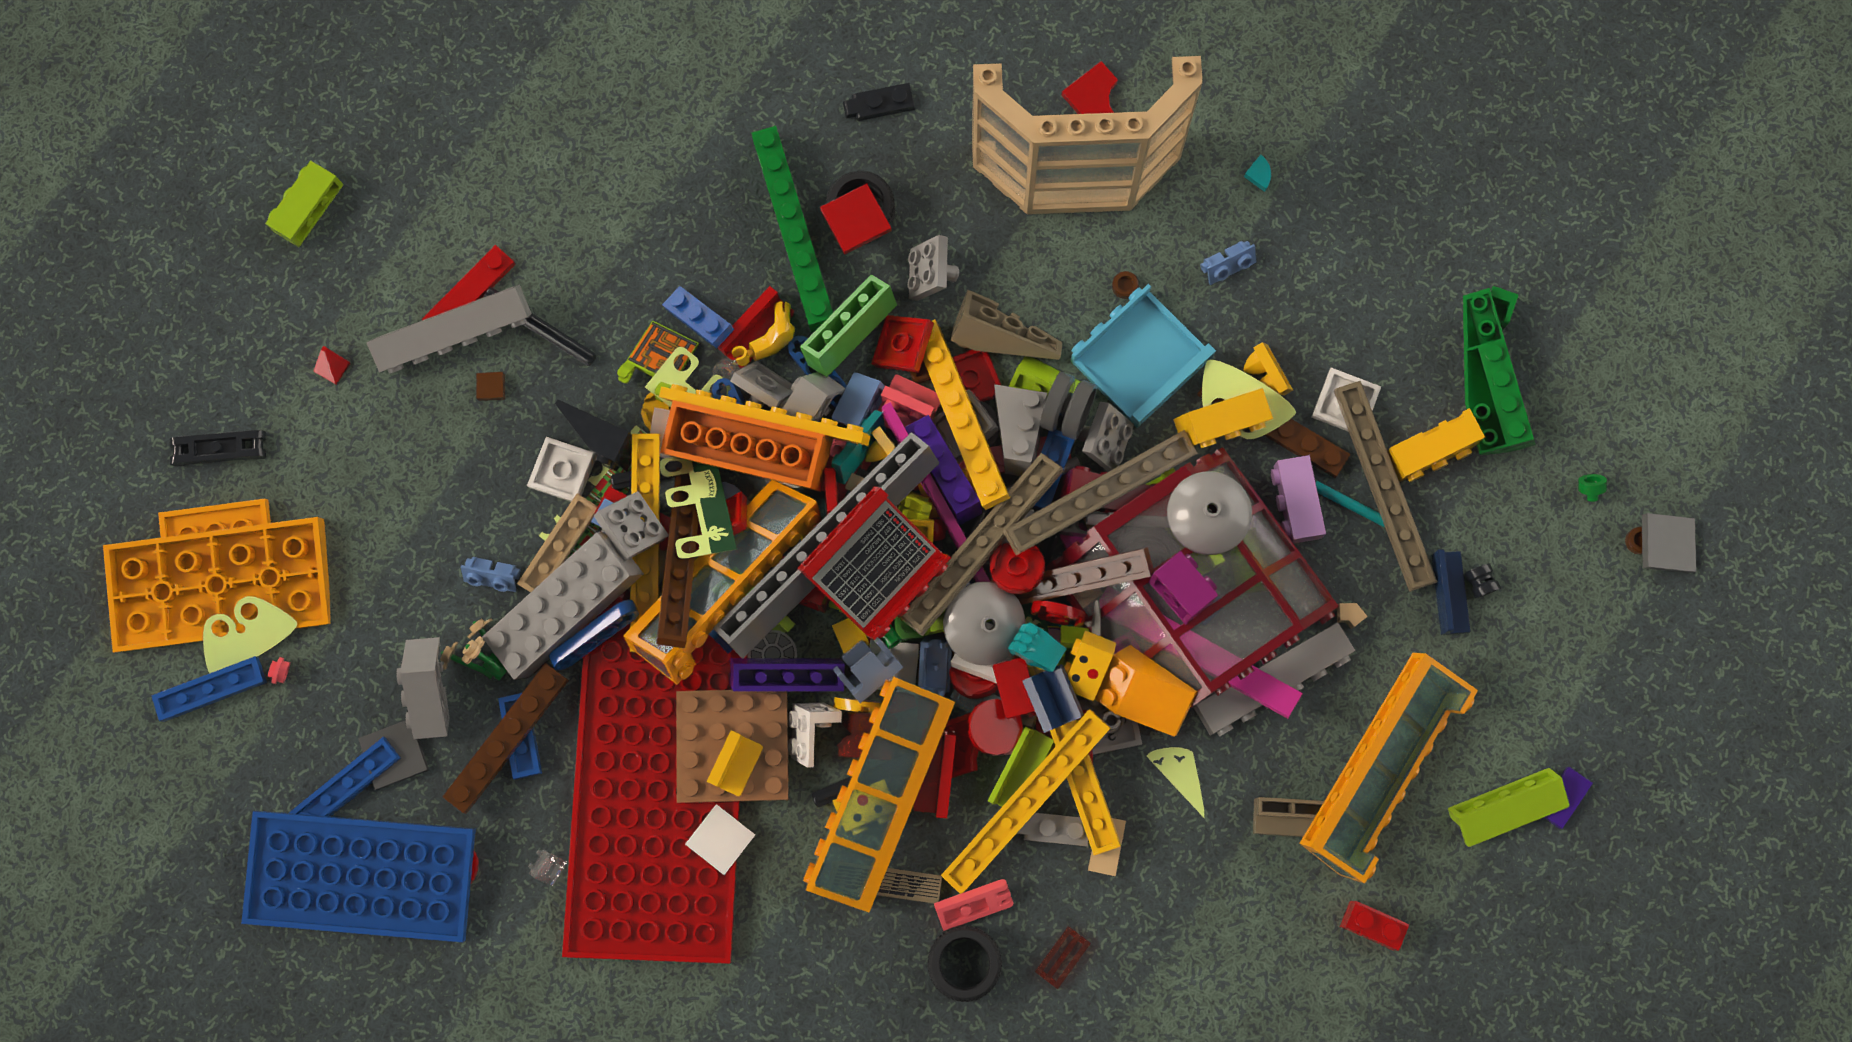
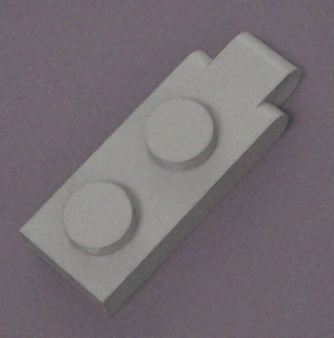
[1017,813,1088,847]

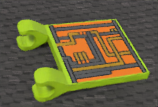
[617,321,699,402]

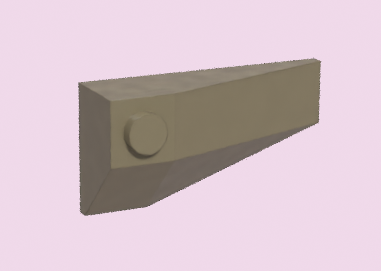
[951,290,1062,360]

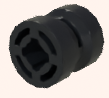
[1464,563,1501,599]

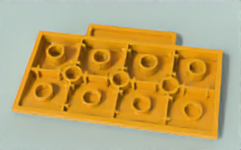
[103,499,331,653]

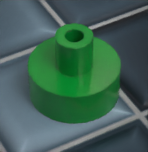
[1578,474,1607,502]

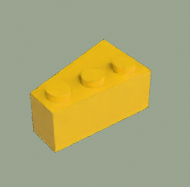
[1173,388,1273,449]
[1388,408,1485,482]

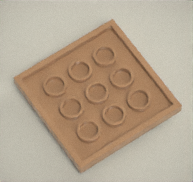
[676,690,789,803]

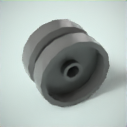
[1040,372,1097,440]

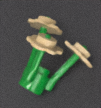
[440,618,507,680]

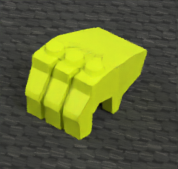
[898,491,932,519]

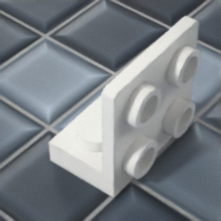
[788,702,842,768]

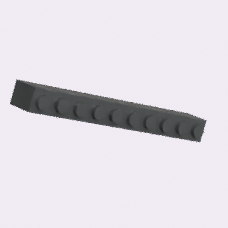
[713,432,939,659]

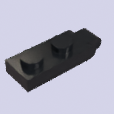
[843,83,915,121]

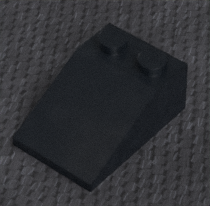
[555,399,632,472]

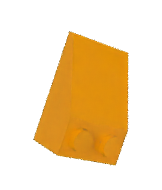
[1095,645,1198,737]

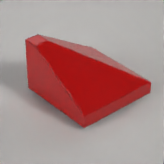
[313,346,350,385]

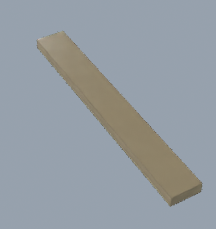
[1334,381,1437,592]
[1003,430,1198,555]
[900,453,1063,636]

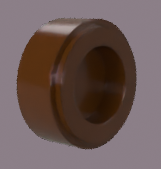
[1112,271,1139,299]
[1625,527,1642,555]

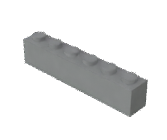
[367,284,532,374]
[1193,622,1355,737]

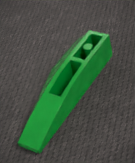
[1463,288,1536,455]

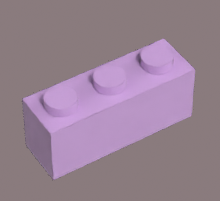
[1271,455,1326,543]

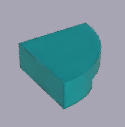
[1244,154,1271,192]

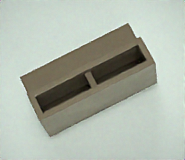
[1253,797,1324,837]

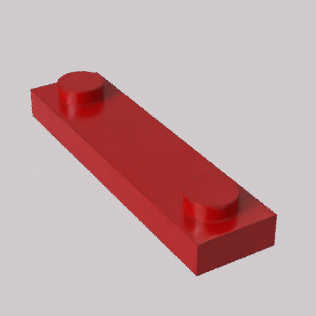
[422,245,516,320]

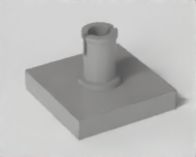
[730,361,793,409]

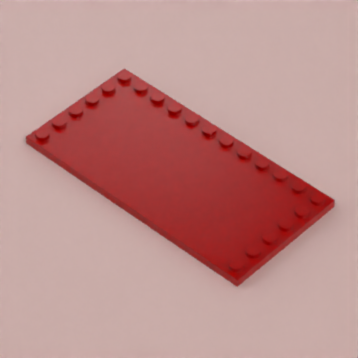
[562,623,748,964]

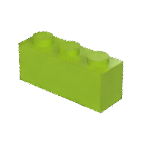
[265,160,343,247]

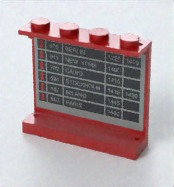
[797,486,951,640]

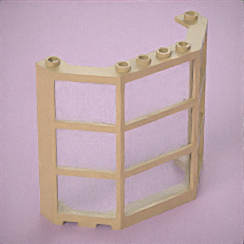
[972,56,1203,214]

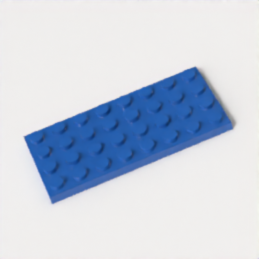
[241,811,476,942]

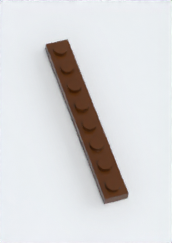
[656,468,699,648]

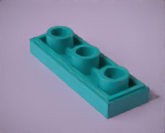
[831,410,886,484]

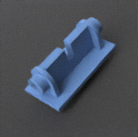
[1200,241,1256,285]
[461,557,521,592]

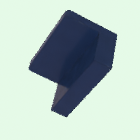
[1022,665,1084,733]

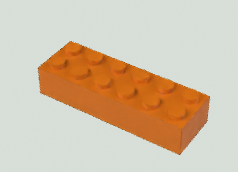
[660,400,833,491]

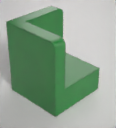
[1490,286,1519,331]

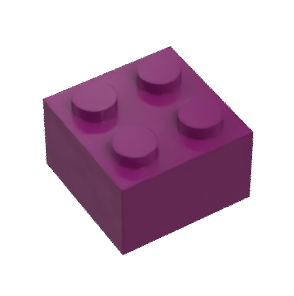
[1149,551,1218,625]

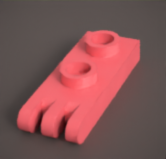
[934,879,1014,931]

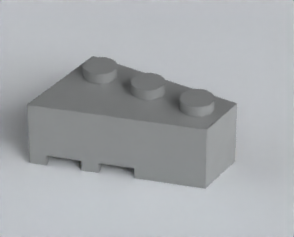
[779,372,846,422]
[994,384,1047,476]
[397,637,449,739]

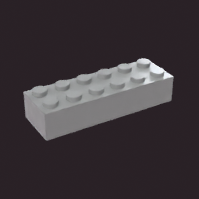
[482,532,644,680]

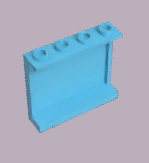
[1071,284,1216,428]

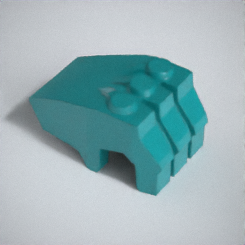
[1008,622,1066,672]

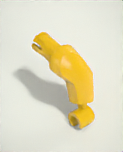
[732,302,795,366]

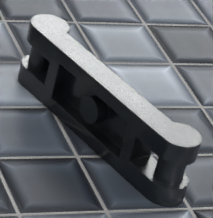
[170,430,266,466]

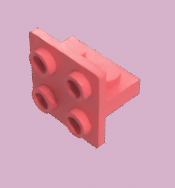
[878,375,940,430]

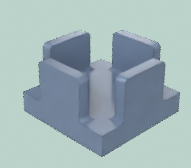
[833,637,903,703]

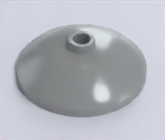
[1167,471,1252,555]
[943,582,1025,665]

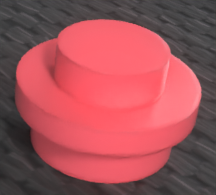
[268,657,290,684]

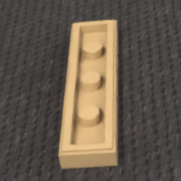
[517,493,598,592]

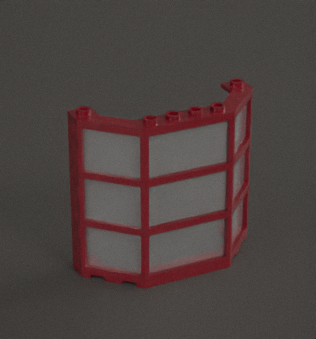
[1045,447,1339,732]

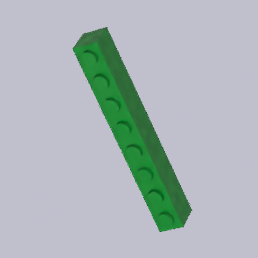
[751,126,833,334]

